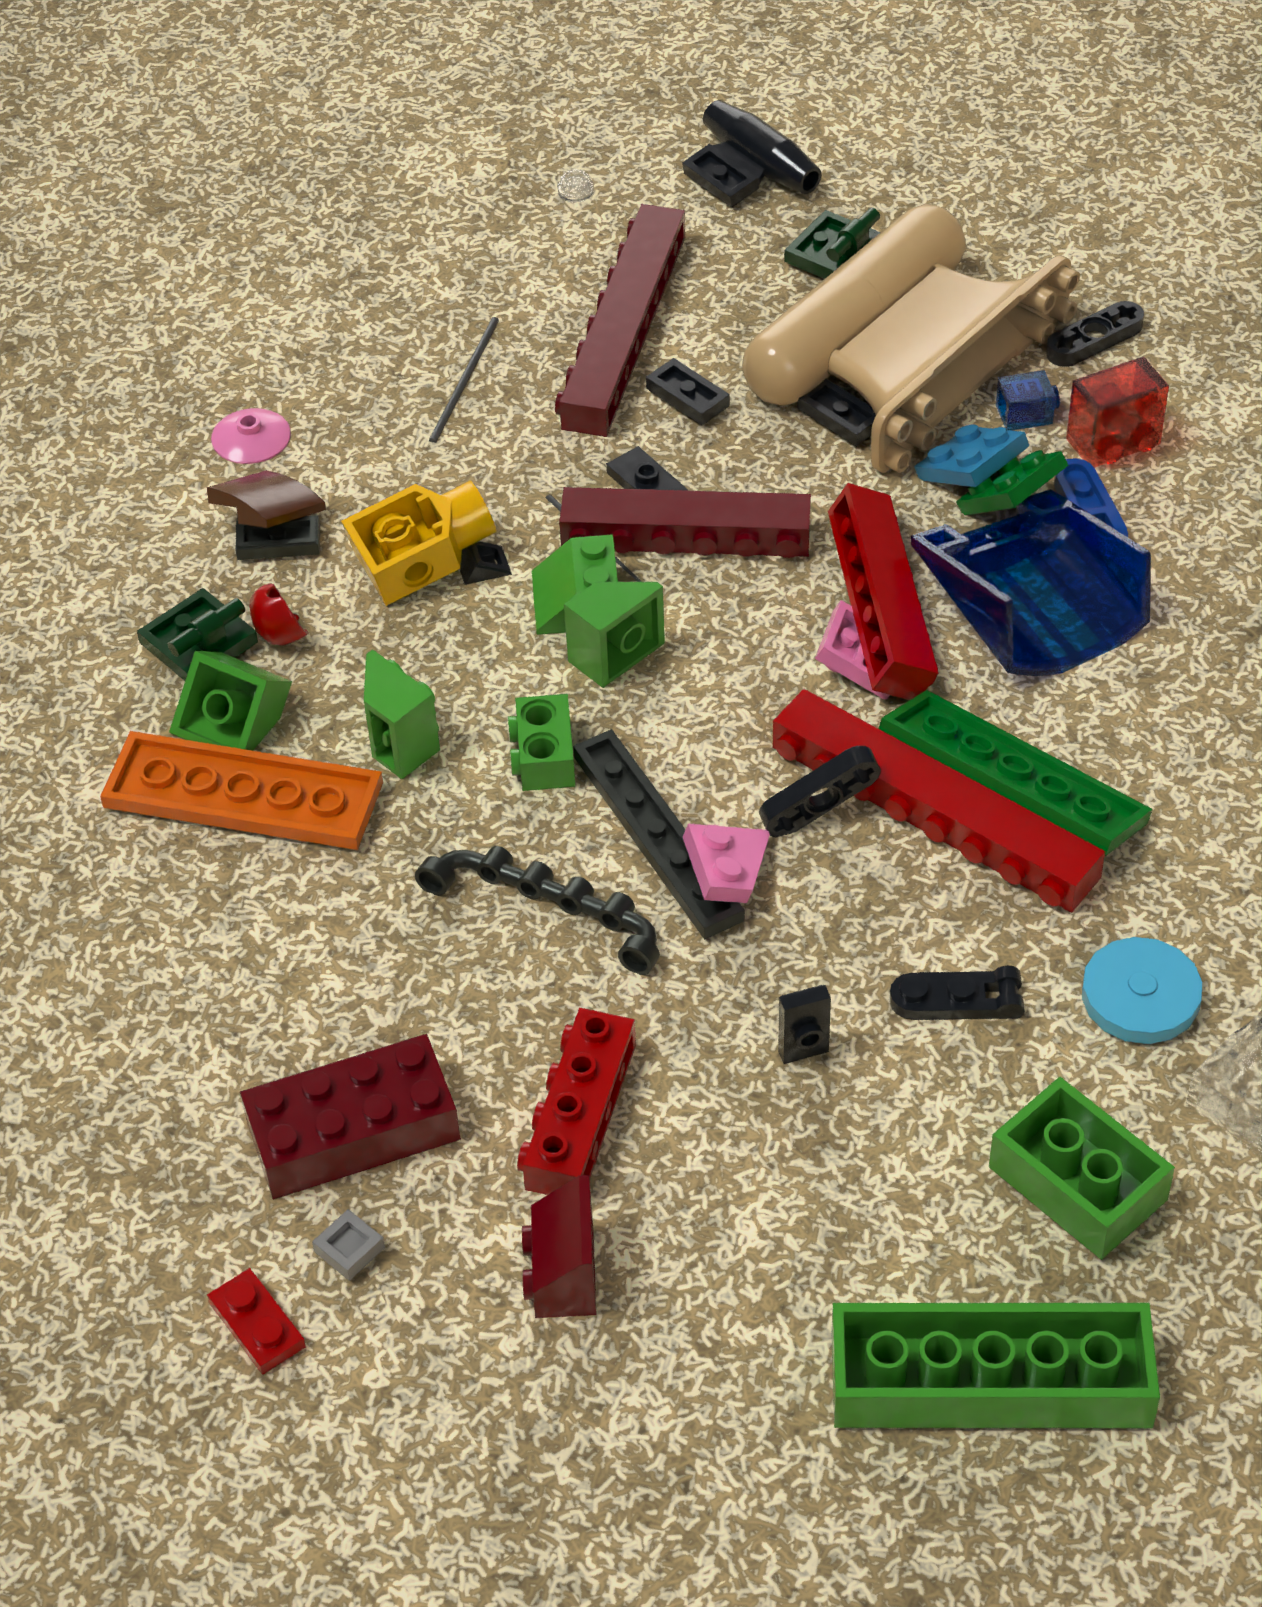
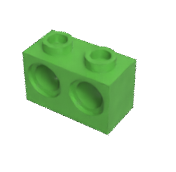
[508,694,575,791]

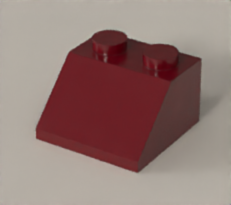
[522,1175,597,1318]

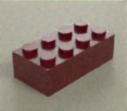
[240,1033,461,1200]

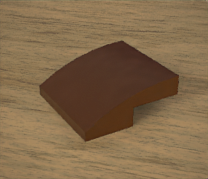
[207,470,326,528]

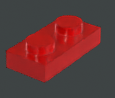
[207,1268,306,1375]

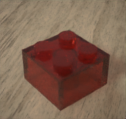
[1066,356,1169,467]

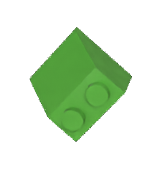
[532,535,618,635]
[564,582,665,688]
[169,651,292,751]

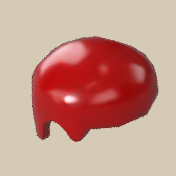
[249,583,309,646]

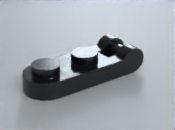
[889,965,1025,1020]

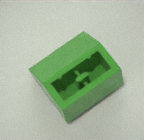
[363,649,440,779]

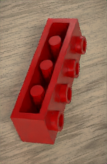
[517,1007,636,1195]

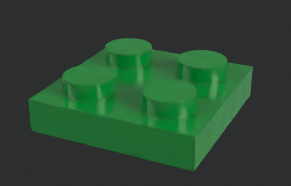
[956,450,1069,515]

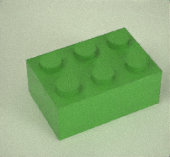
[989,1077,1175,1260]

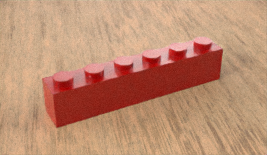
[828,483,939,700]

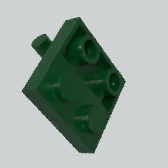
[784,208,881,279]
[137,588,258,681]

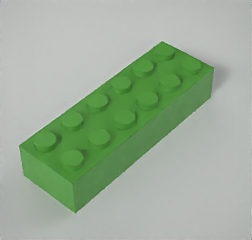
[831,1303,1160,1428]

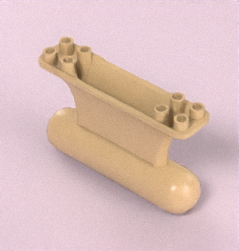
[742,204,1080,473]

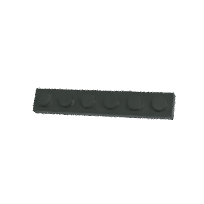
[573,729,745,940]

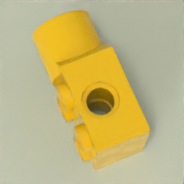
[341,480,497,606]

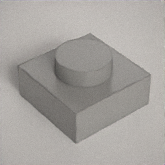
[312,1209,385,1281]

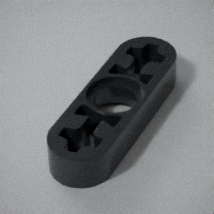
[1046,301,1144,367]
[759,746,881,838]

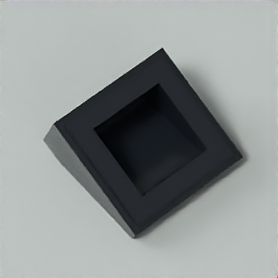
[459,541,512,585]

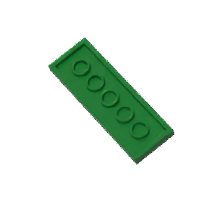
[878,690,1153,856]

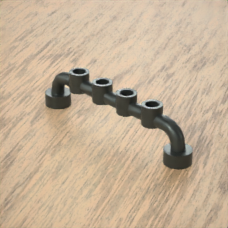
[415,846,660,975]

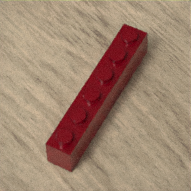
[559,487,811,558]

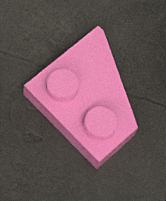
[815,600,890,700]
[683,824,770,903]

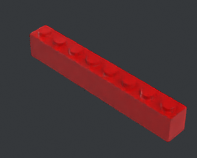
[773,689,1105,913]

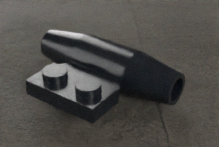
[682,100,822,208]

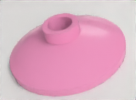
[211,408,291,464]

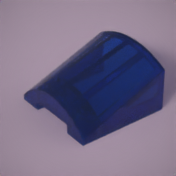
[911,489,1151,676]

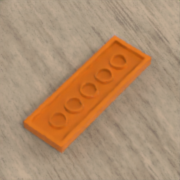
[100,731,383,850]

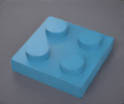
[914,424,1029,487]

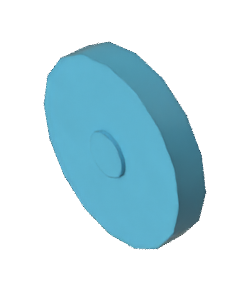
[1081,937,1203,1044]

